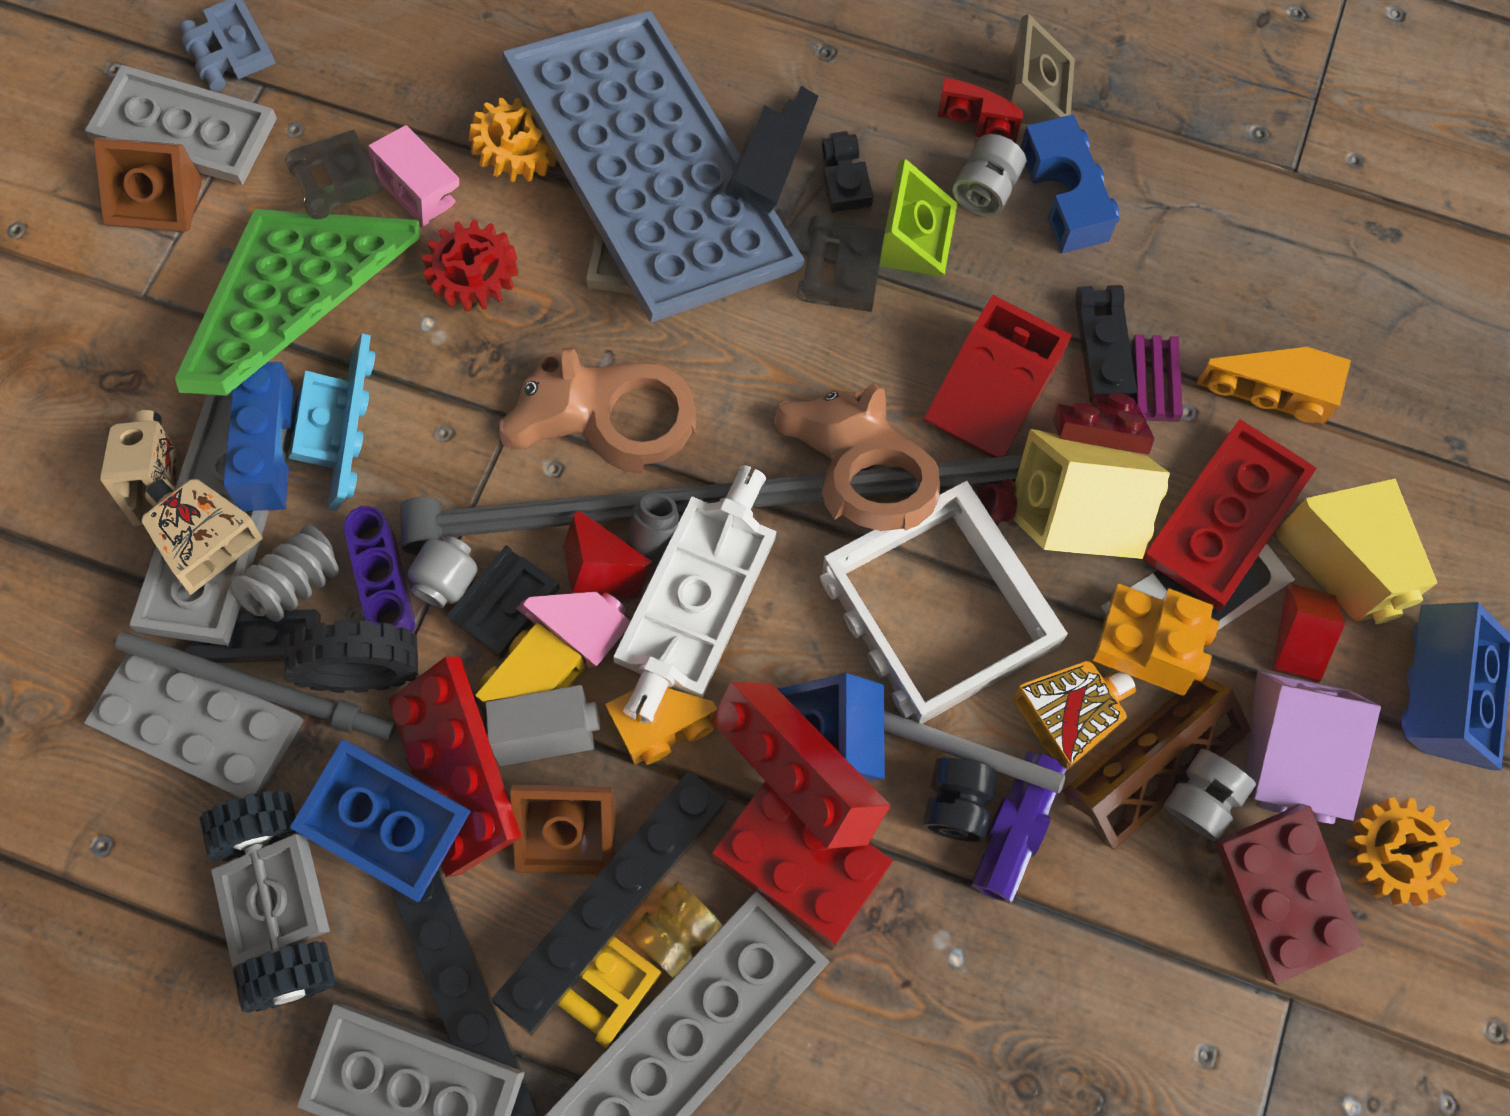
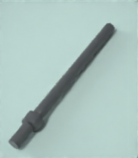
[115,631,395,741]

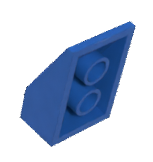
[290,739,471,902]

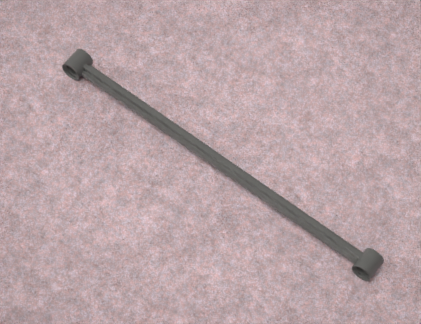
[400,455,1023,554]

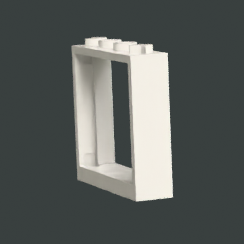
[820,481,1068,724]

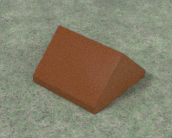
[94,137,202,231]
[510,785,617,874]

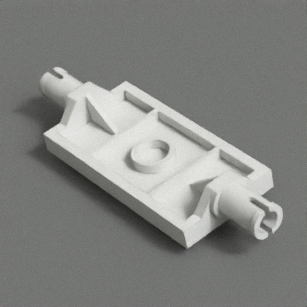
[614,465,777,724]

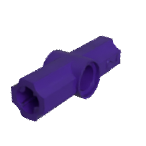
[971,751,1066,904]

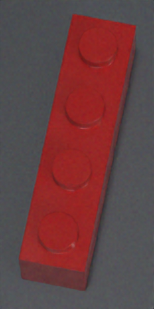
[711,682,891,849]

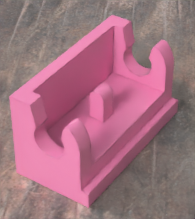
[368,125,459,227]

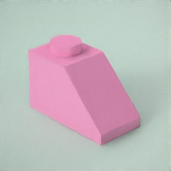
[516,592,631,668]

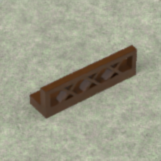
[1063,677,1251,850]

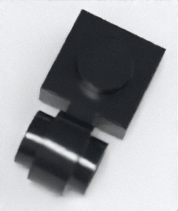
[822,131,873,212]

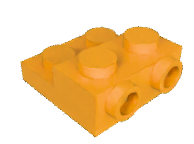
[1093,583,1219,696]

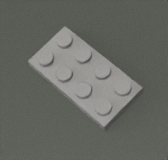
[85,65,277,185]
[84,653,304,799]
[297,1004,525,1116]

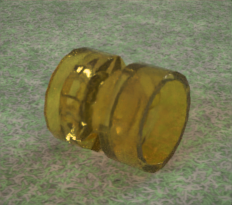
[627,880,722,979]

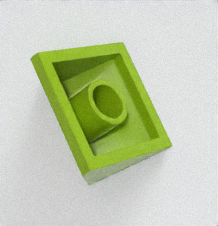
[879,159,958,277]

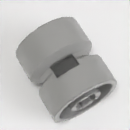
[952,134,1027,217]
[1163,749,1256,841]

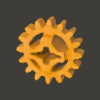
[469,97,557,182]
[1346,797,1463,907]

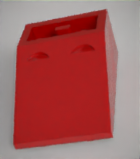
[923,295,1072,458]

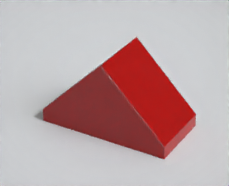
[563,511,652,597]
[1272,583,1345,683]

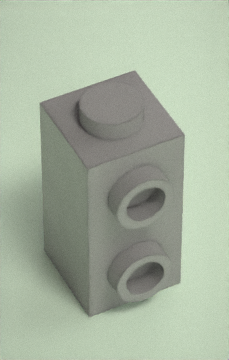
[486,685,600,766]

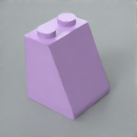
[1245,671,1381,824]

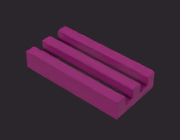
[1132,334,1183,422]

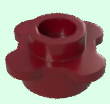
[978,479,1018,526]

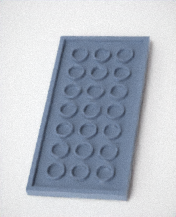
[502,10,805,323]

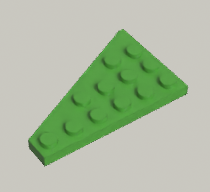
[175,209,421,396]

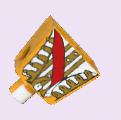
[1012,661,1136,772]

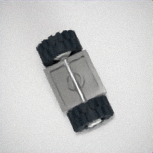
[199,791,336,1013]

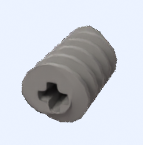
[231,525,339,622]

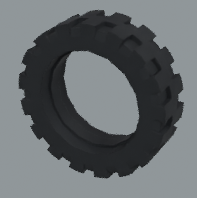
[284,621,418,693]

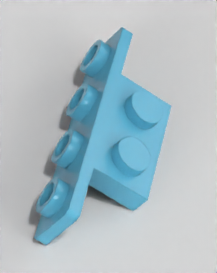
[288,333,375,511]

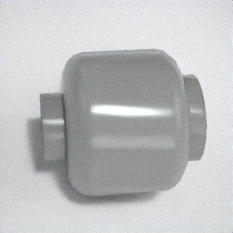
[407,536,478,608]

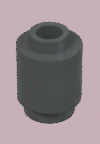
[626,493,679,561]

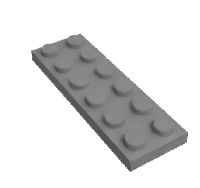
[129,391,299,646]
[545,891,830,1116]

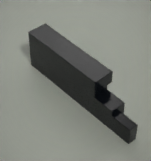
[725,86,819,214]

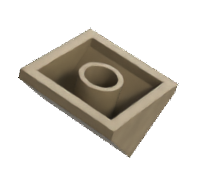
[1008,14,1075,125]

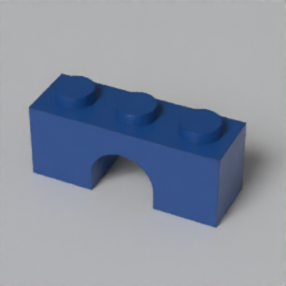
[1020,114,1119,253]
[224,362,295,511]

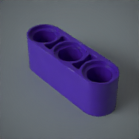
[344,506,415,634]

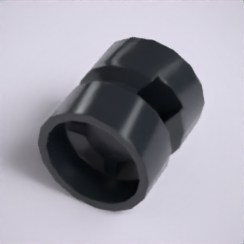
[922,757,998,842]

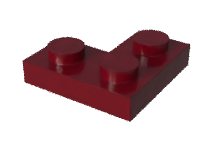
[1053,393,1155,455]

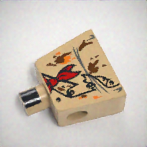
[100,410,179,526]
[141,479,263,595]

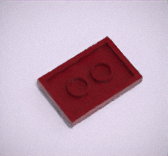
[1214,804,1364,985]

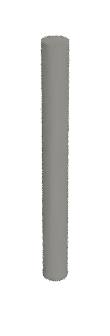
[884,711,1065,793]

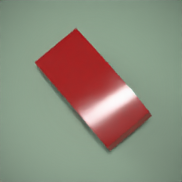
[937,78,1024,143]

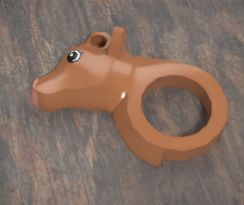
[499,348,698,474]
[774,383,940,531]

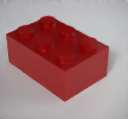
[712,781,893,950]

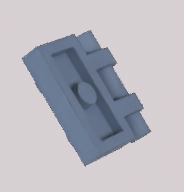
[179,0,276,91]

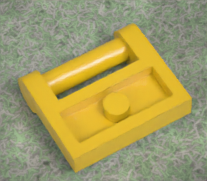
[558,937,662,1050]

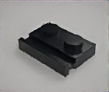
[446,545,560,659]

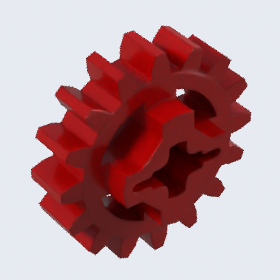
[422,219,519,312]

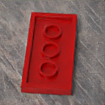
[1142,419,1317,611]
[388,656,522,877]

